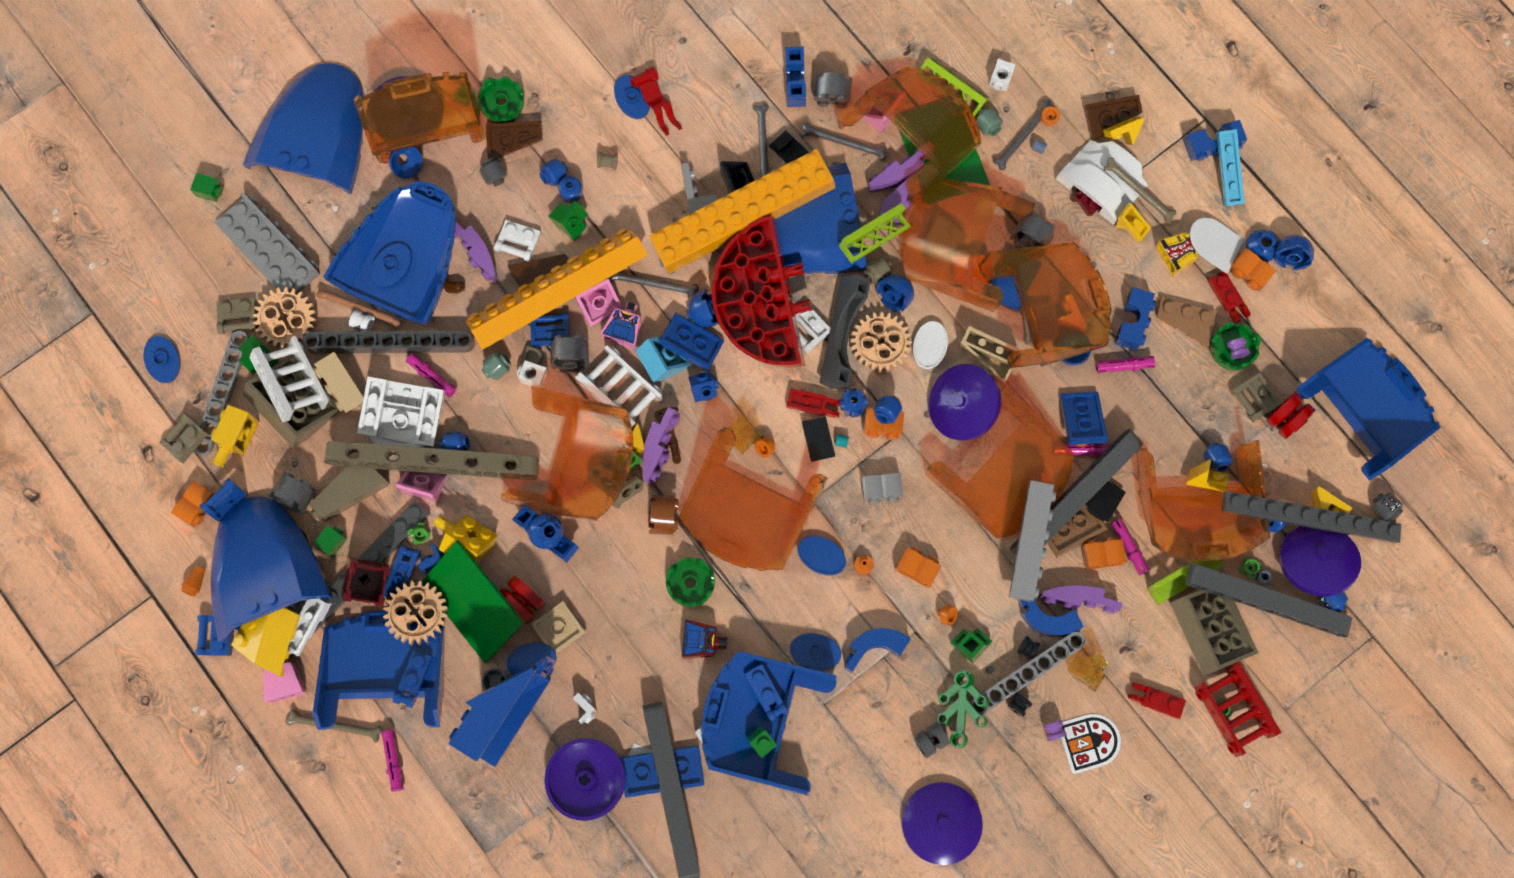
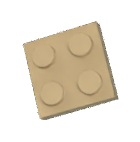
[531,601,586,655]

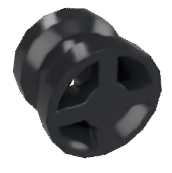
[1017,636,1040,661]
[1007,693,1032,717]

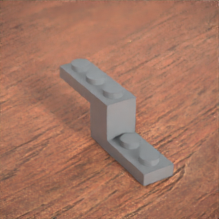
[681,163,727,253]

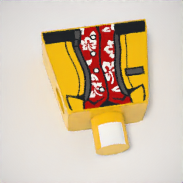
[1155,232,1200,277]

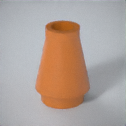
[181,566,206,597]

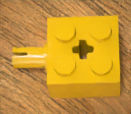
[211,405,259,468]
[433,514,498,563]

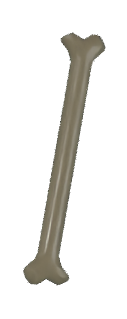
[1104,157,1176,224]
[285,709,383,743]

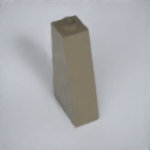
[309,454,390,521]

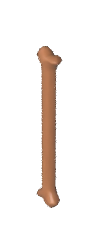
[316,288,402,327]

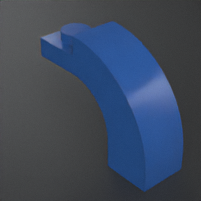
[512,505,579,562]
[1018,600,1084,637]
[844,628,911,674]

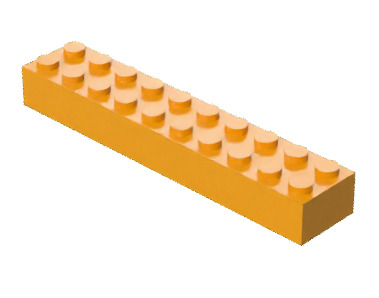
[649,149,836,274]
[465,228,648,350]

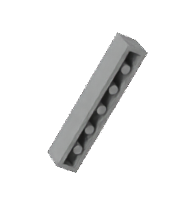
[1008,480,1056,602]

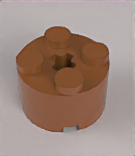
[648,495,679,535]

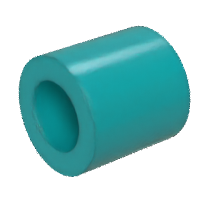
[835,434,849,448]

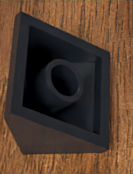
[720,161,755,194]

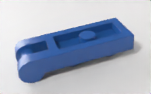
[384,545,421,599]
[392,651,433,708]
[744,663,789,722]

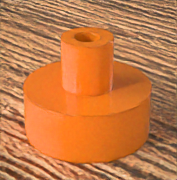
[1040,106,1060,126]
[755,437,775,458]
[854,555,874,575]
[937,605,958,626]

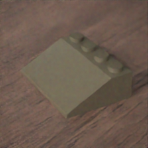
[243,356,340,448]
[1170,590,1258,676]

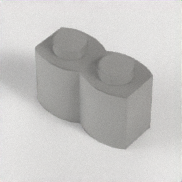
[862,473,903,505]

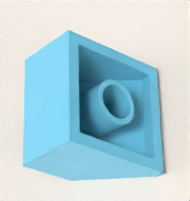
[635,336,691,382]

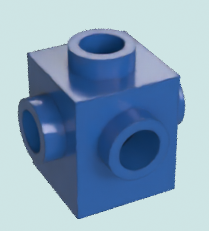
[688,372,719,402]
[839,388,868,417]

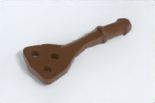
[655,407,681,464]

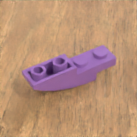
[868,142,934,192]
[454,222,497,283]
[643,407,681,485]
[1039,585,1123,614]

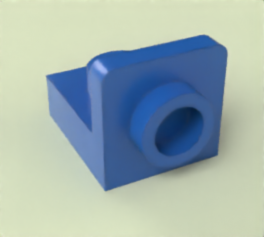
[417,543,445,574]

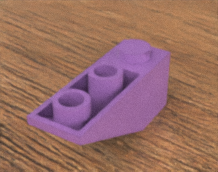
[878,175,916,228]

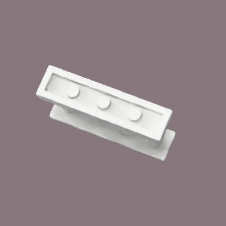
[250,336,329,423]
[575,345,663,432]

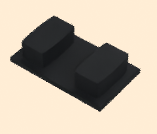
[769,130,809,164]
[802,416,835,462]
[1086,481,1126,522]

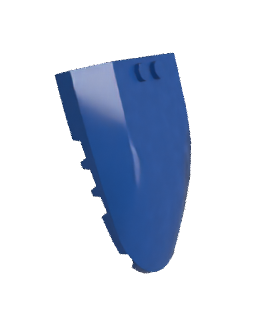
[243,63,364,194]
[775,163,866,274]
[323,181,456,325]
[211,496,333,643]

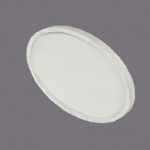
[913,321,948,369]

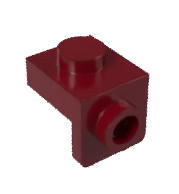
[1070,189,1101,216]

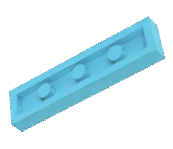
[1216,129,1245,206]

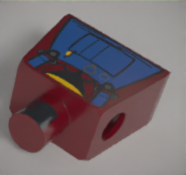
[682,619,727,659]

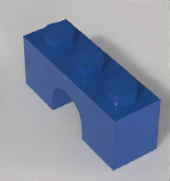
[785,46,806,107]
[1183,120,1247,161]
[1115,287,1156,351]

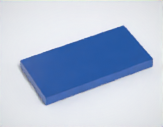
[620,745,705,798]

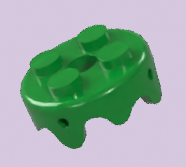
[478,76,525,123]
[1210,322,1261,371]
[666,557,715,607]

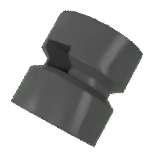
[481,668,509,691]
[913,721,950,759]

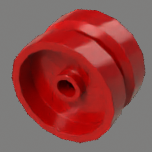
[1265,391,1316,440]
[499,575,546,624]

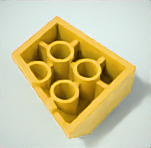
[231,606,300,677]

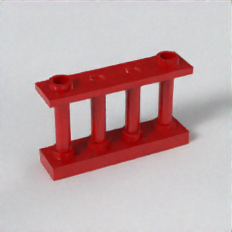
[1194,662,1282,757]

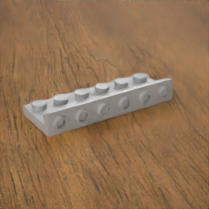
[214,193,320,302]

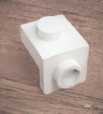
[573,693,597,725]

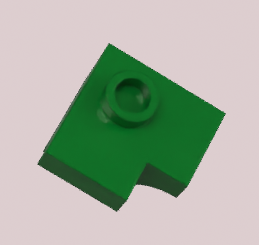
[548,201,588,241]
[239,335,279,375]
[950,628,992,664]

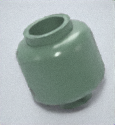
[975,109,1003,136]
[482,352,511,380]

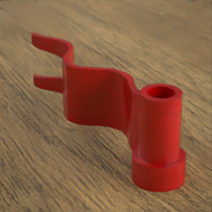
[630,66,682,136]

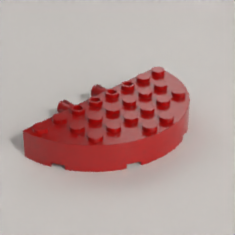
[712,215,813,368]

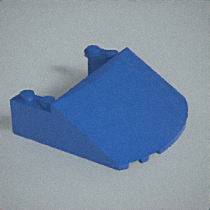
[1296,338,1440,481]
[313,610,444,730]
[701,651,838,796]
[448,656,555,767]

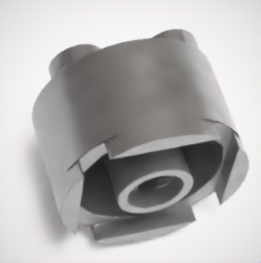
[814,72,852,108]
[1010,212,1055,256]
[551,335,589,373]
[268,471,315,514]

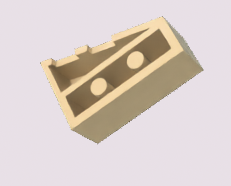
[959,326,1021,387]
[313,352,364,413]

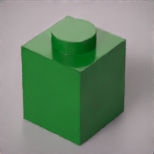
[190,173,223,202]
[313,525,347,558]
[746,725,777,758]

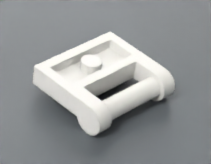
[494,220,541,261]
[796,310,831,354]

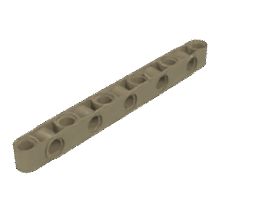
[324,441,540,480]

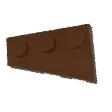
[1084,95,1143,141]
[486,121,543,159]
[508,254,568,287]

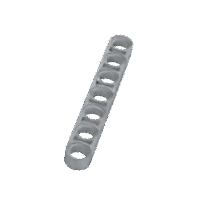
[195,331,249,456]

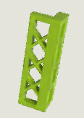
[916,57,990,118]
[839,203,911,264]
[1147,547,1224,605]

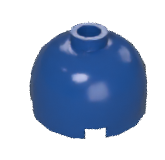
[1275,234,1314,270]
[876,274,914,312]
[687,289,719,327]

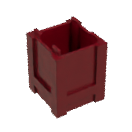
[341,556,391,607]

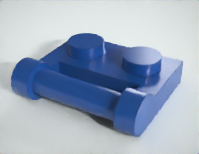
[531,312,569,347]
[199,478,247,522]
[195,615,233,656]

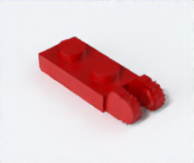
[1208,272,1251,323]
[786,388,840,418]
[1128,682,1186,720]

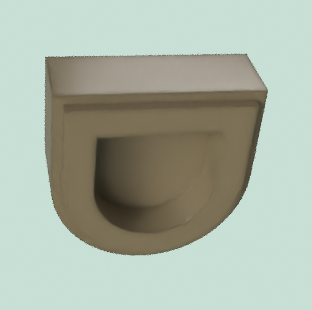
[520,345,543,365]

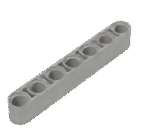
[970,632,1086,715]

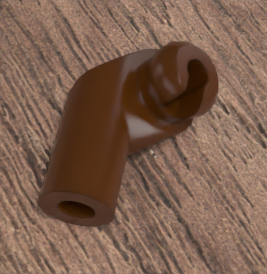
[444,277,465,294]

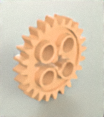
[253,287,317,349]
[850,312,912,373]
[383,581,448,645]

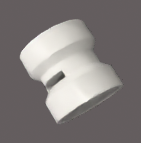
[349,310,375,331]

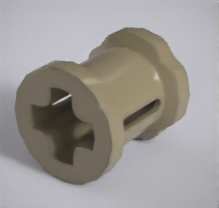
[597,151,618,170]

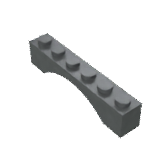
[819,275,871,389]

